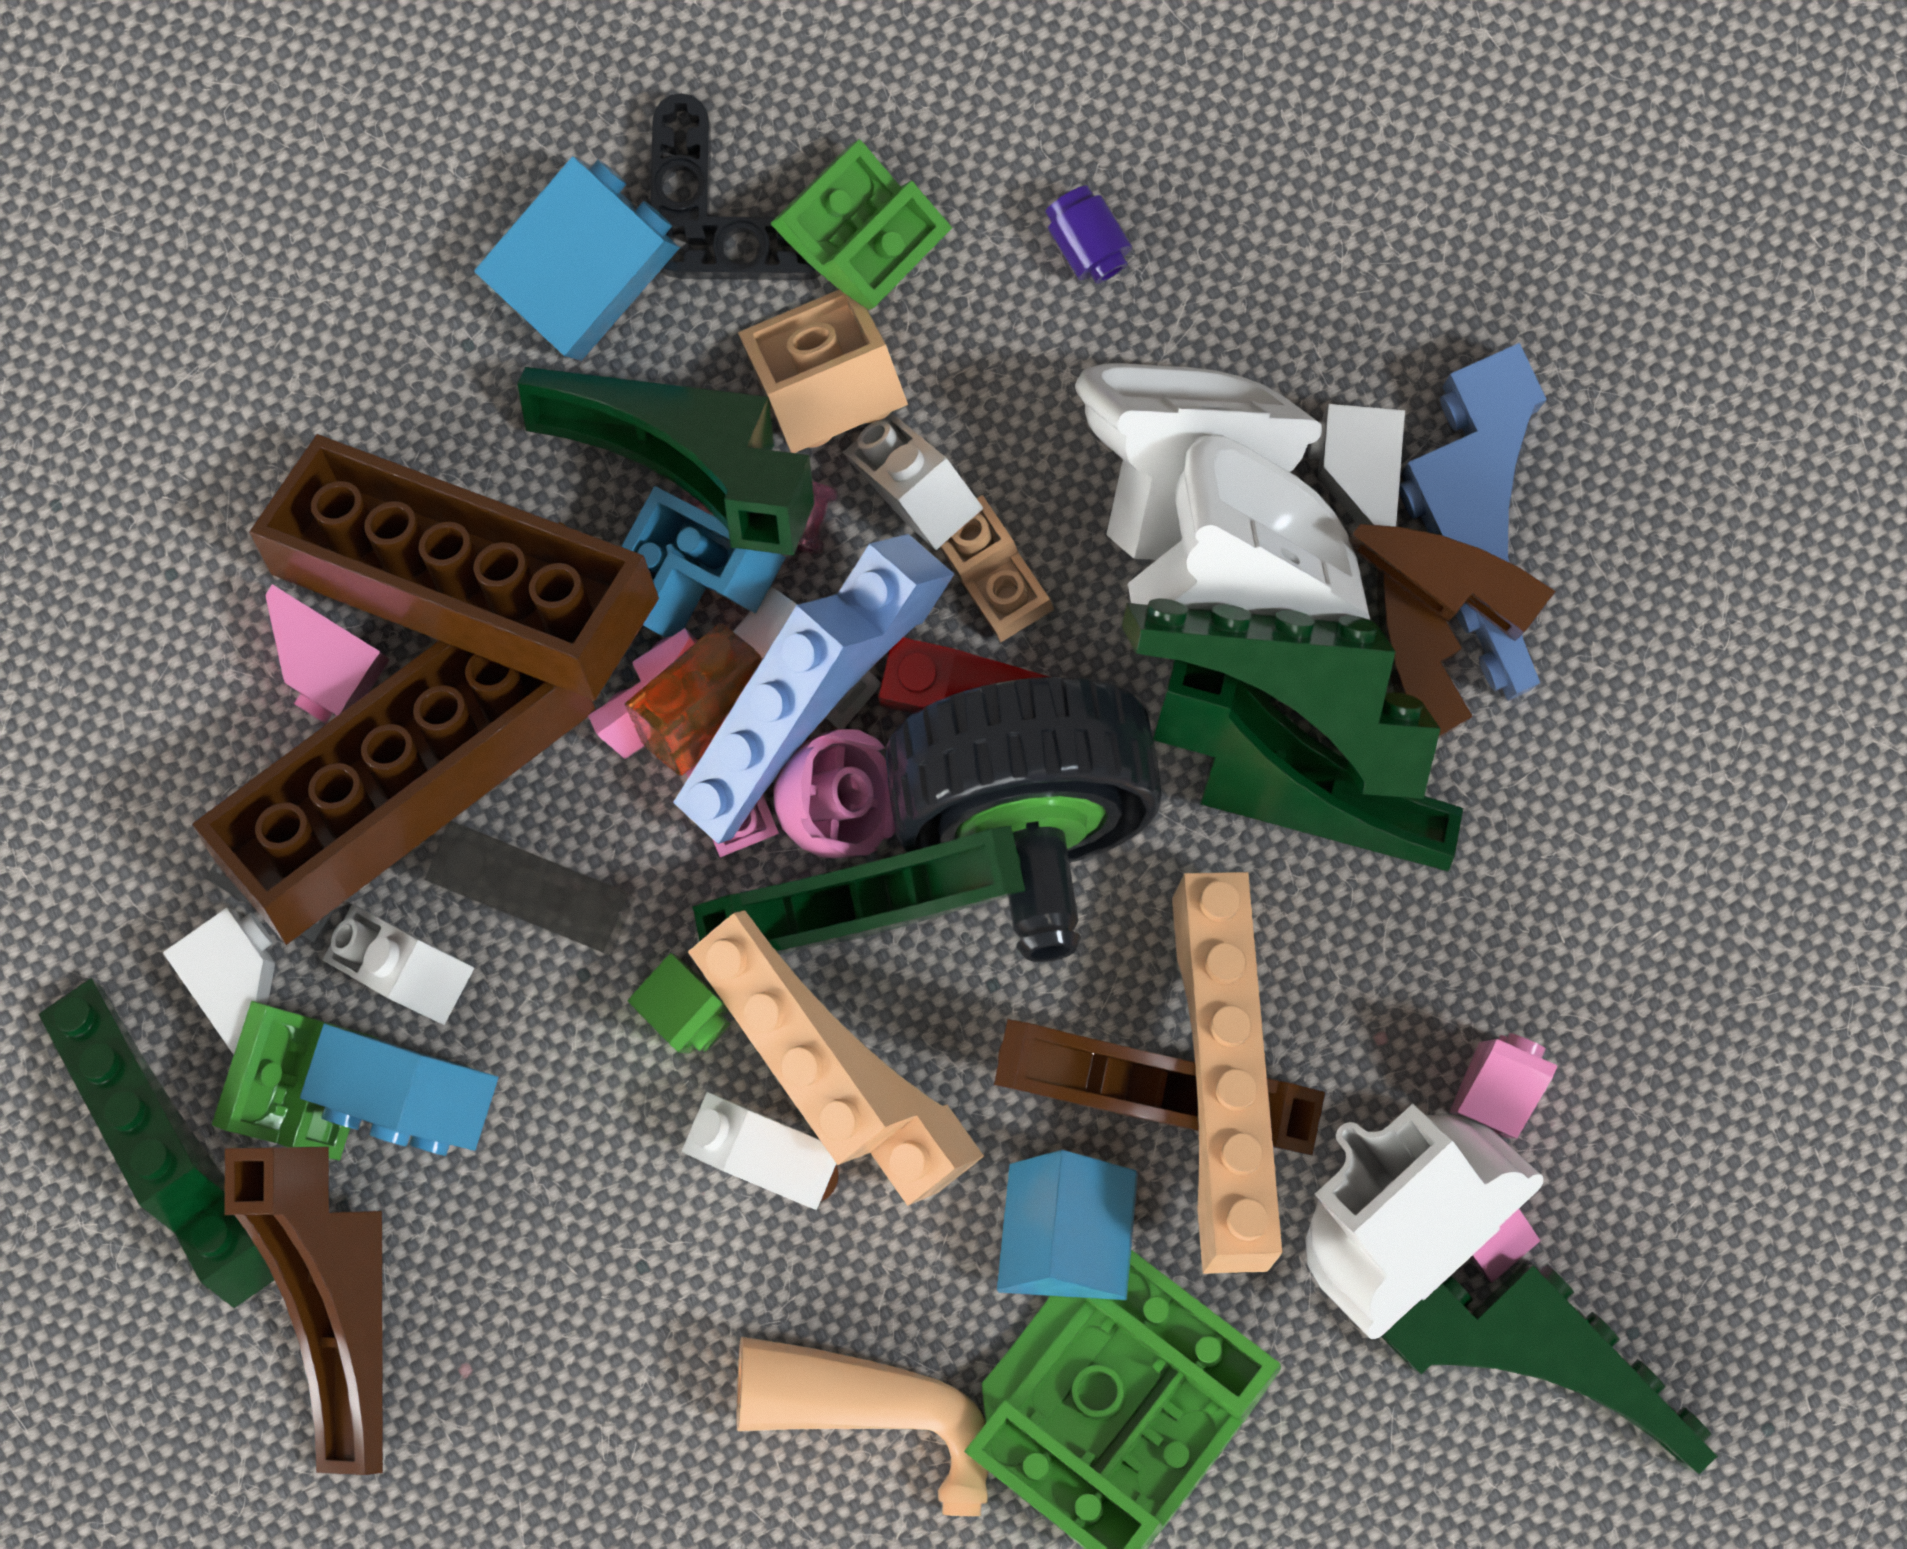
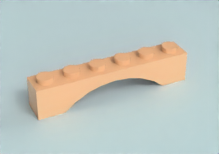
[1172,872,1282,1274]

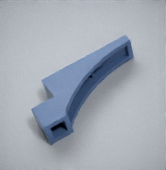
[1399,343,1547,701]
[673,534,954,844]

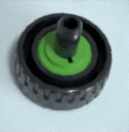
[886,677,1162,962]

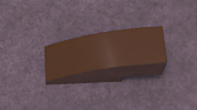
[1349,524,1556,641]
[1377,569,1473,739]

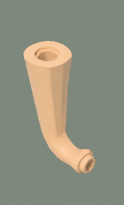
[736,1337,989,1516]

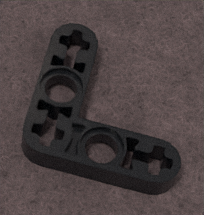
[651,93,821,280]

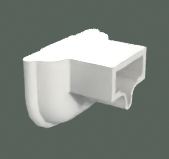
[1075,363,1322,560]
[1128,435,1370,622]
[1306,1103,1543,1339]

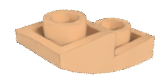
[940,495,1054,643]

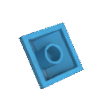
[997,1150,1138,1300]

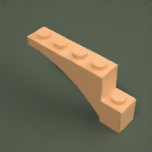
[688,910,984,1206]

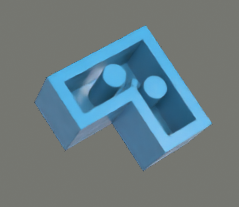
[621,486,786,638]
[300,1024,499,1156]

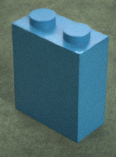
[474,156,680,361]

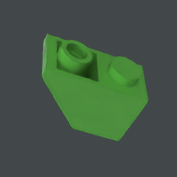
[627,953,731,1054]

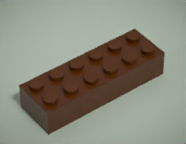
[249,434,659,701]
[192,640,596,945]

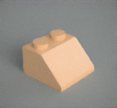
[738,289,908,453]

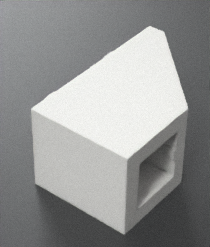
[843,412,983,550]
[322,904,474,1025]

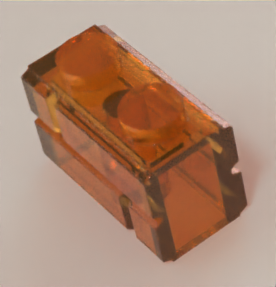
[624,623,762,776]

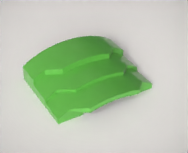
[964,1250,1281,1549]

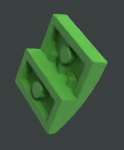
[770,139,952,310]
[211,1000,379,1161]

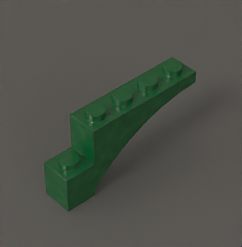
[517,367,815,556]
[1122,598,1441,799]
[1153,660,1464,872]
[692,826,1025,955]
[38,978,274,1308]
[1381,1263,1718,1475]

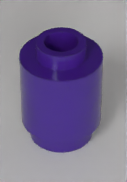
[1045,185,1132,284]

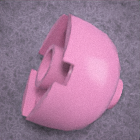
[773,729,896,858]

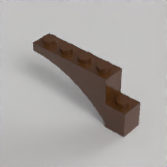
[994,1019,1325,1156]
[225,1147,383,1475]

